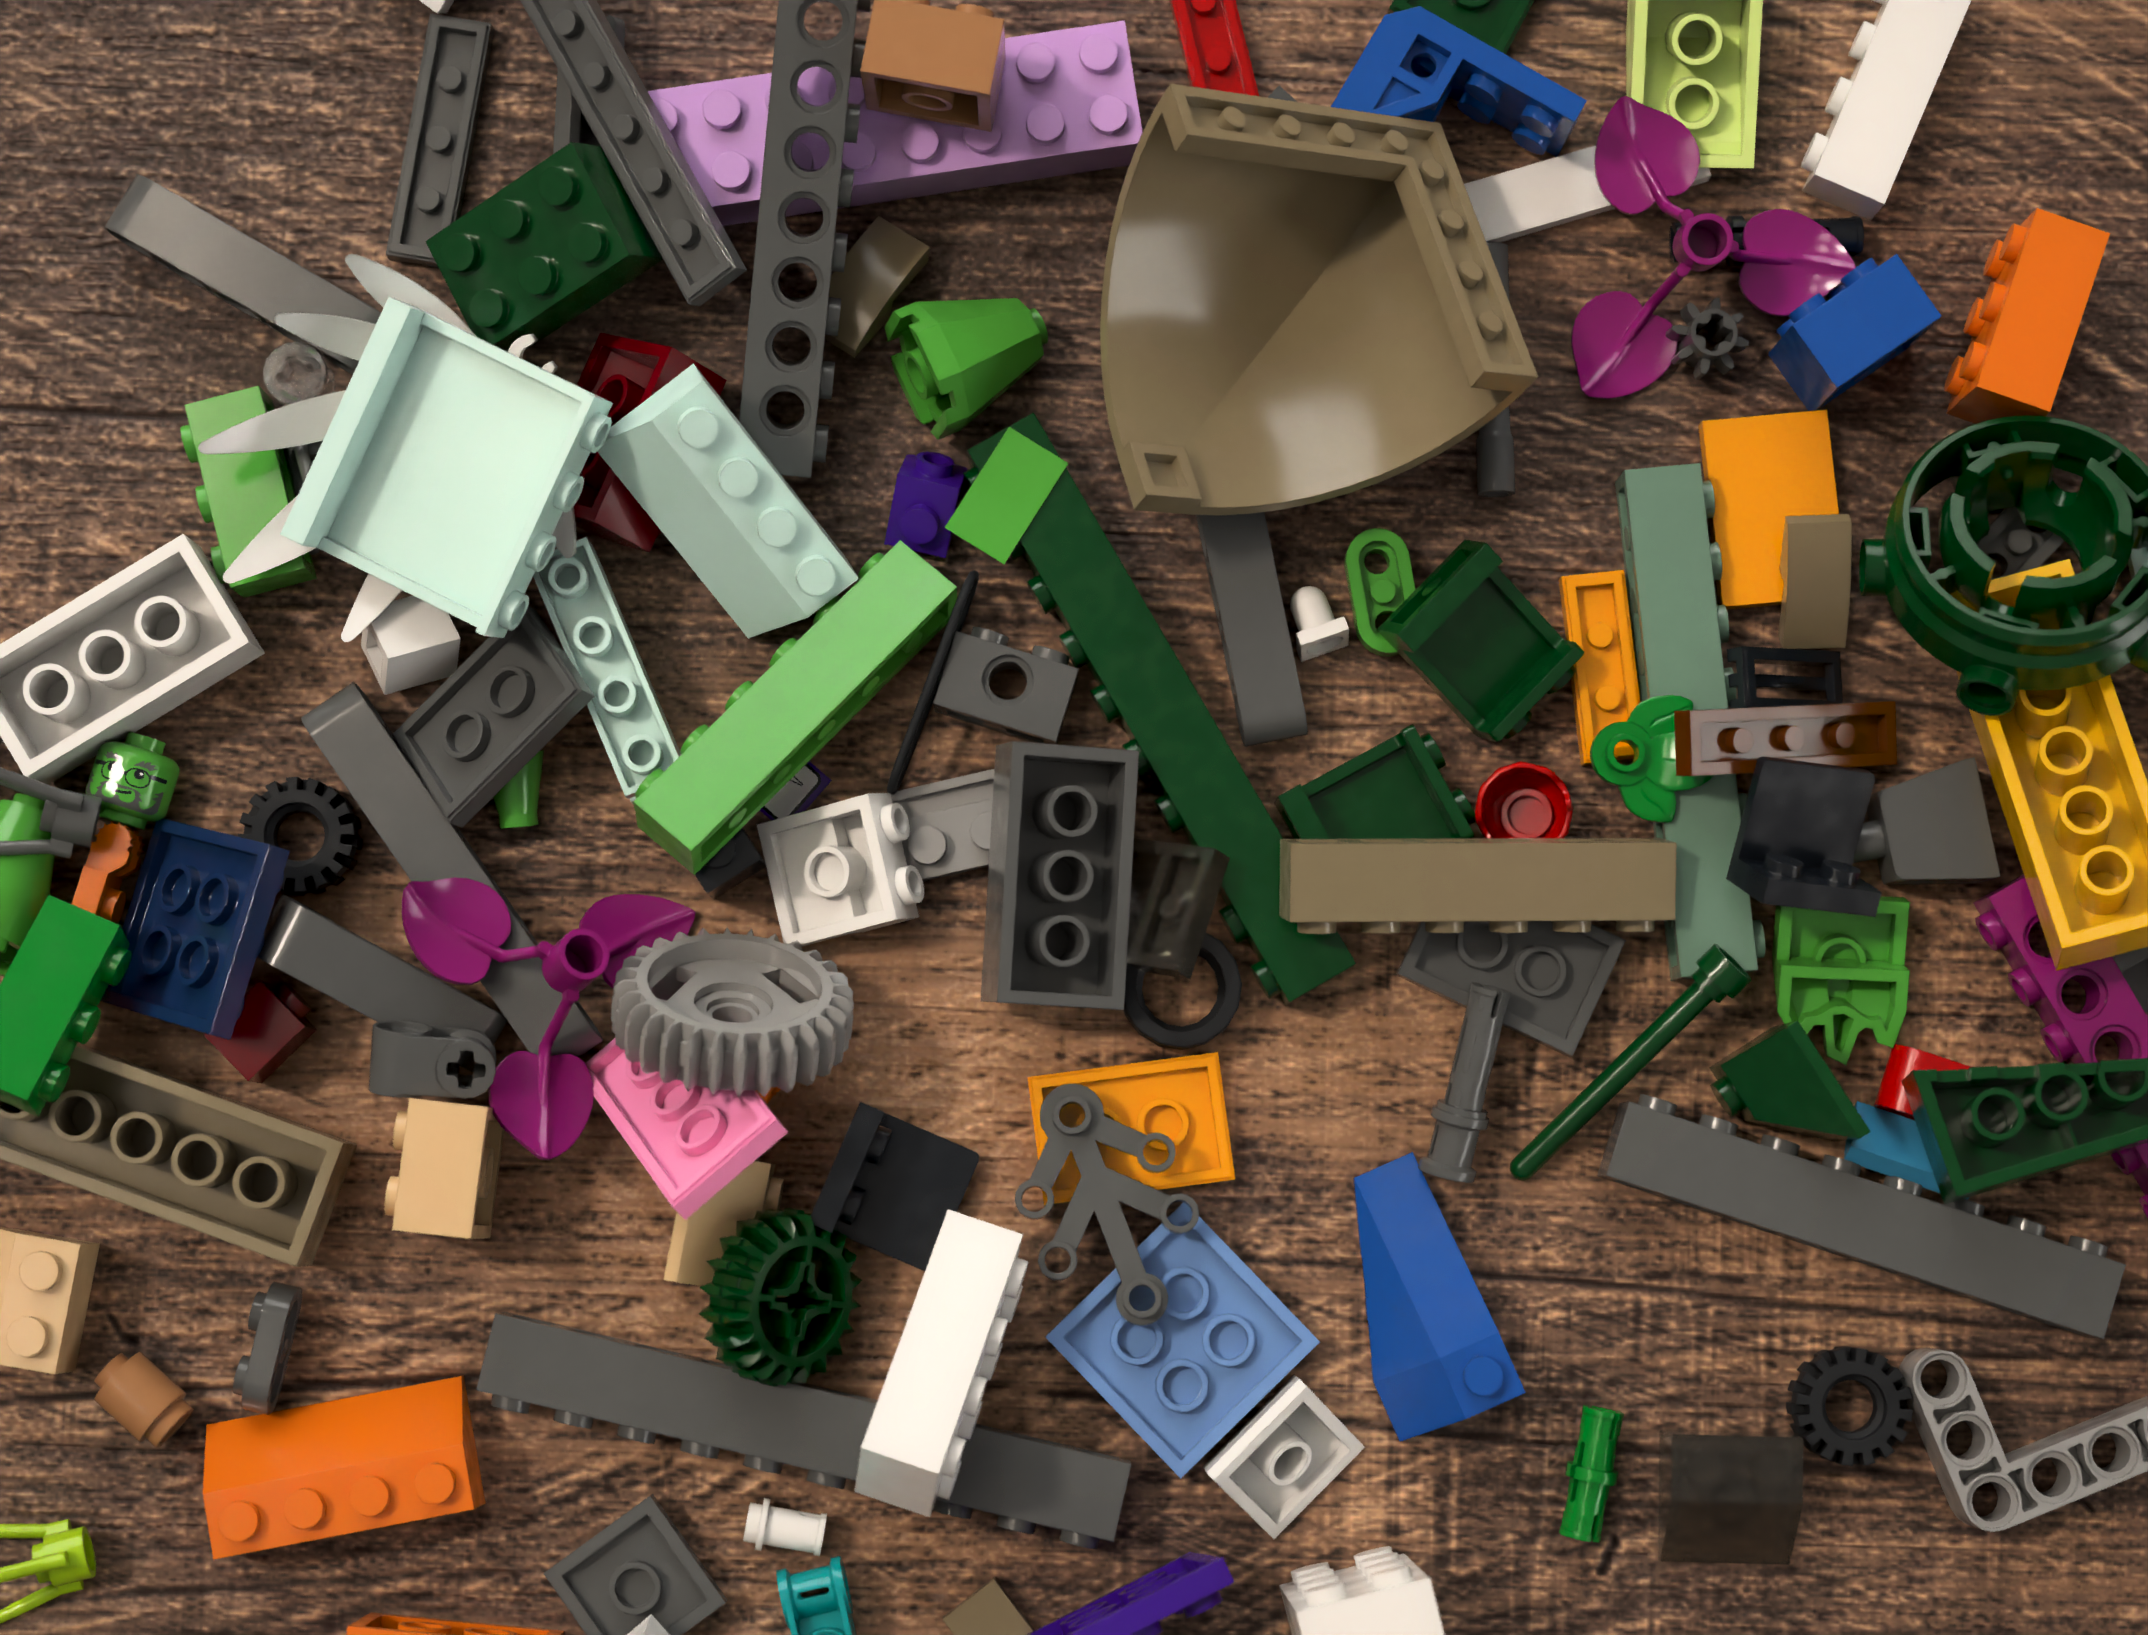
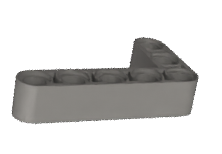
[1899,1347,2148,1532]

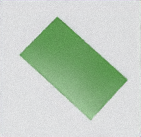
[945,427,1069,564]

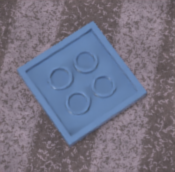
[1045,1203,1320,1479]

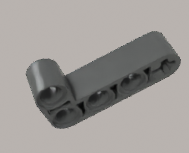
[258,894,507,1072]

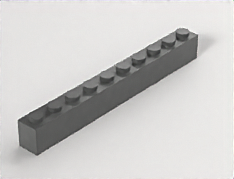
[476,1311,1132,1549]

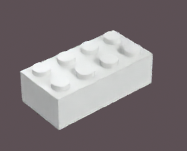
[0,534,265,785]
[855,1209,1029,1517]
[1279,1546,1444,1635]

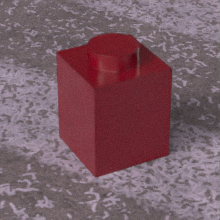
[204,981,317,1084]

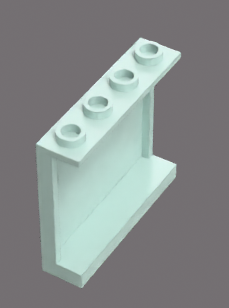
[280,297,613,638]

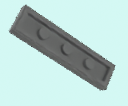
[386,14,495,268]

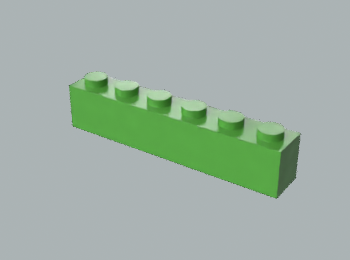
[634,540,957,875]

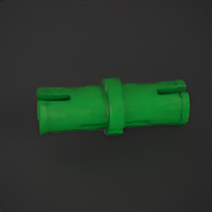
[1559,1405,1624,1543]

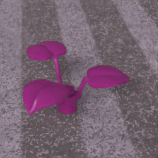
[1571,96,1856,399]
[402,877,695,1161]

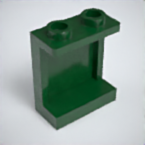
[1377,539,1584,742]
[1274,724,1476,839]

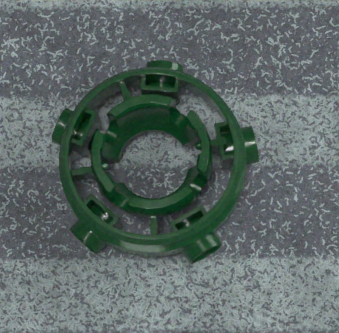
[1859,415,2148,716]

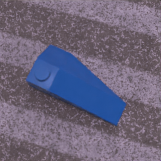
[1353,1152,1526,1442]

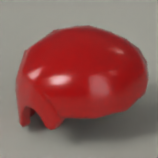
[1475,761,1574,838]

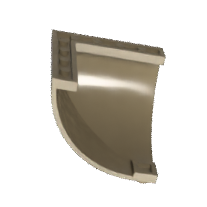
[1100,83,1538,515]

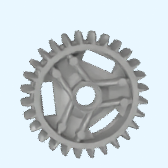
[611,927,854,1098]

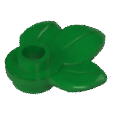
[1590,695,1714,823]

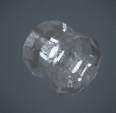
[263,342,336,406]

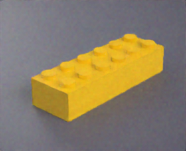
[1950,559,2148,971]

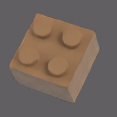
[860,0,1006,132]

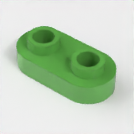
[1344,528,1415,657]

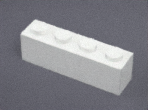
[1801,0,1971,221]

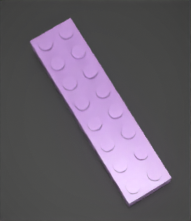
[648,20,1143,226]

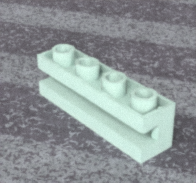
[533,537,681,805]

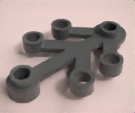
[1015,1084,1199,1326]

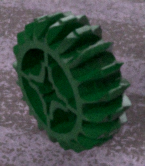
[699,1207,862,1387]

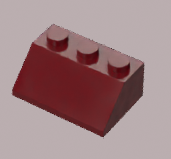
[573,333,727,553]

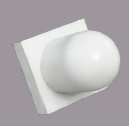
[1290,586,1349,662]

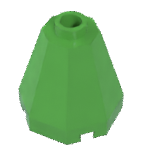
[885,298,1048,440]

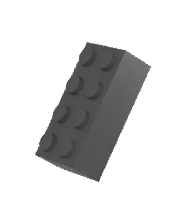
[980,741,1139,1010]

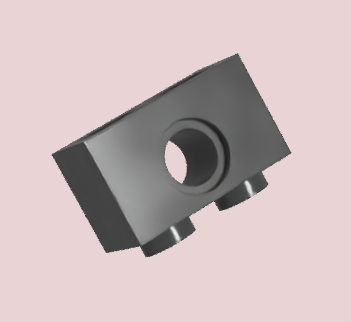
[933,627,1079,744]

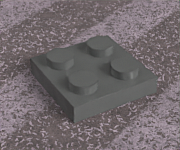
[543,1494,728,1635]

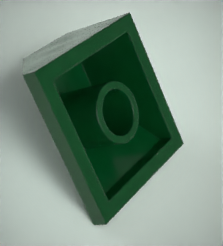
[1709,1020,1871,1141]

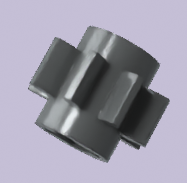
[1665,297,1749,380]

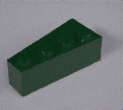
[1902,1058,2148,1205]

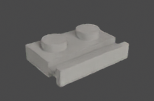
[891,769,995,881]

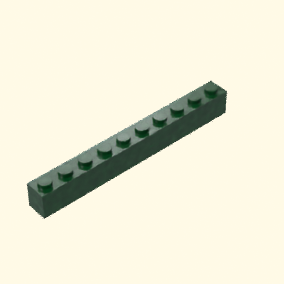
[963,413,1356,1006]

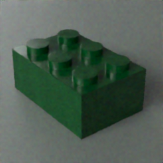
[425,142,663,352]

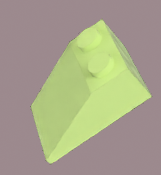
[1626,0,1763,168]

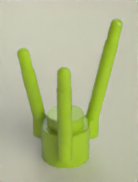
[0,1519,96,1624]

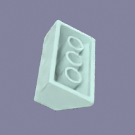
[597,363,859,638]

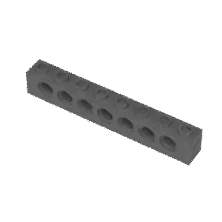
[739,0,871,478]

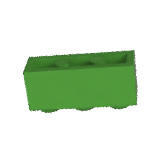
[180,385,317,598]

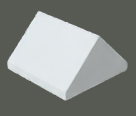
[1203,1375,1365,1539]

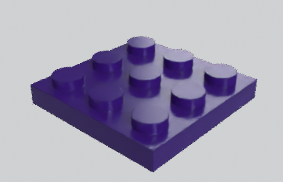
[1026,1552,1234,1635]

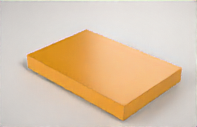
[1698,410,1839,610]
[1027,1052,1235,1205]

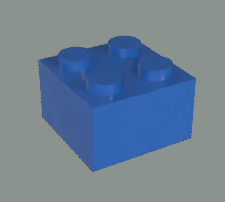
[1768,254,1942,411]

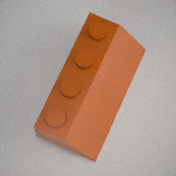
[203,1375,486,1560]

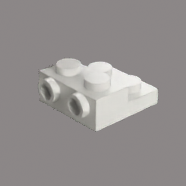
[757,793,924,946]

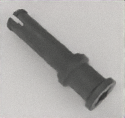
[1418,982,1512,1183]

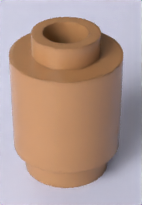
[94,1352,194,1448]

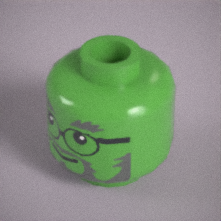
[86,732,180,830]

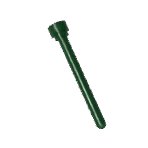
[1510,944,1752,1181]

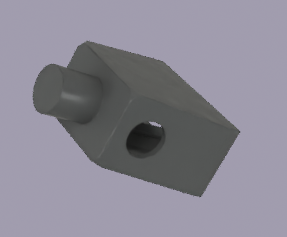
[1853,757,2001,885]

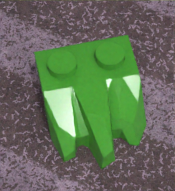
[1772,896,1910,1065]

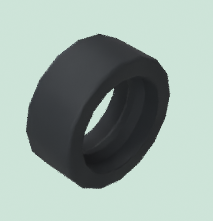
[1124,926,1242,1050]

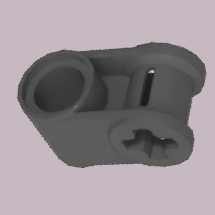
[369,1021,497,1099]

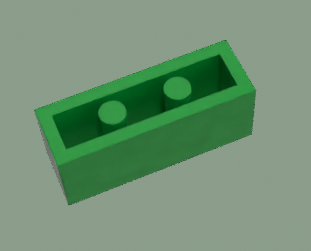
[0,895,132,1117]

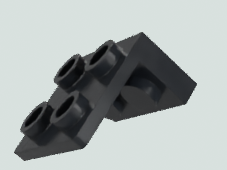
[1726,756,1882,917]
[811,1102,980,1271]

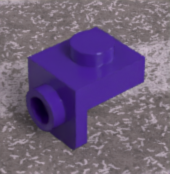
[884,452,967,558]

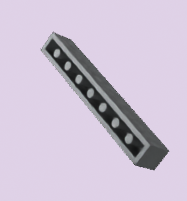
[1597,1094,2126,1339]

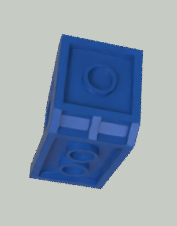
[1331,6,1587,157]

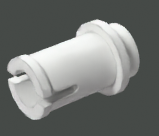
[743,1498,827,1556]

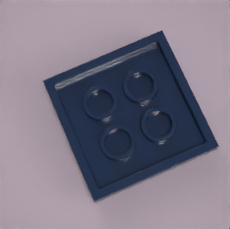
[100,818,290,1040]

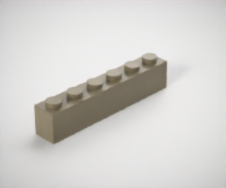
[1279,838,1677,934]

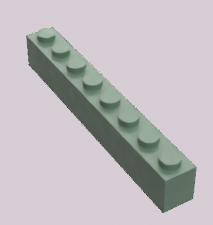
[1615,463,1765,981]

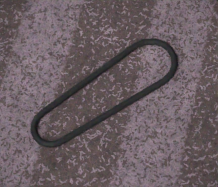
[887,570,979,795]

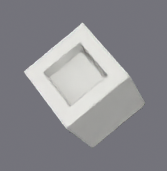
[361,596,461,695]

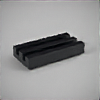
[1727,646,1843,708]

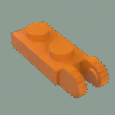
[72,821,145,924]

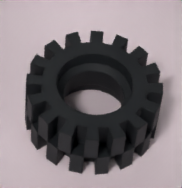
[238,777,363,896]
[1786,1346,1913,1466]

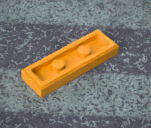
[1559,570,1640,766]

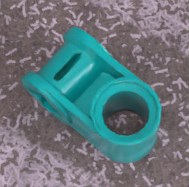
[776,1556,856,1635]

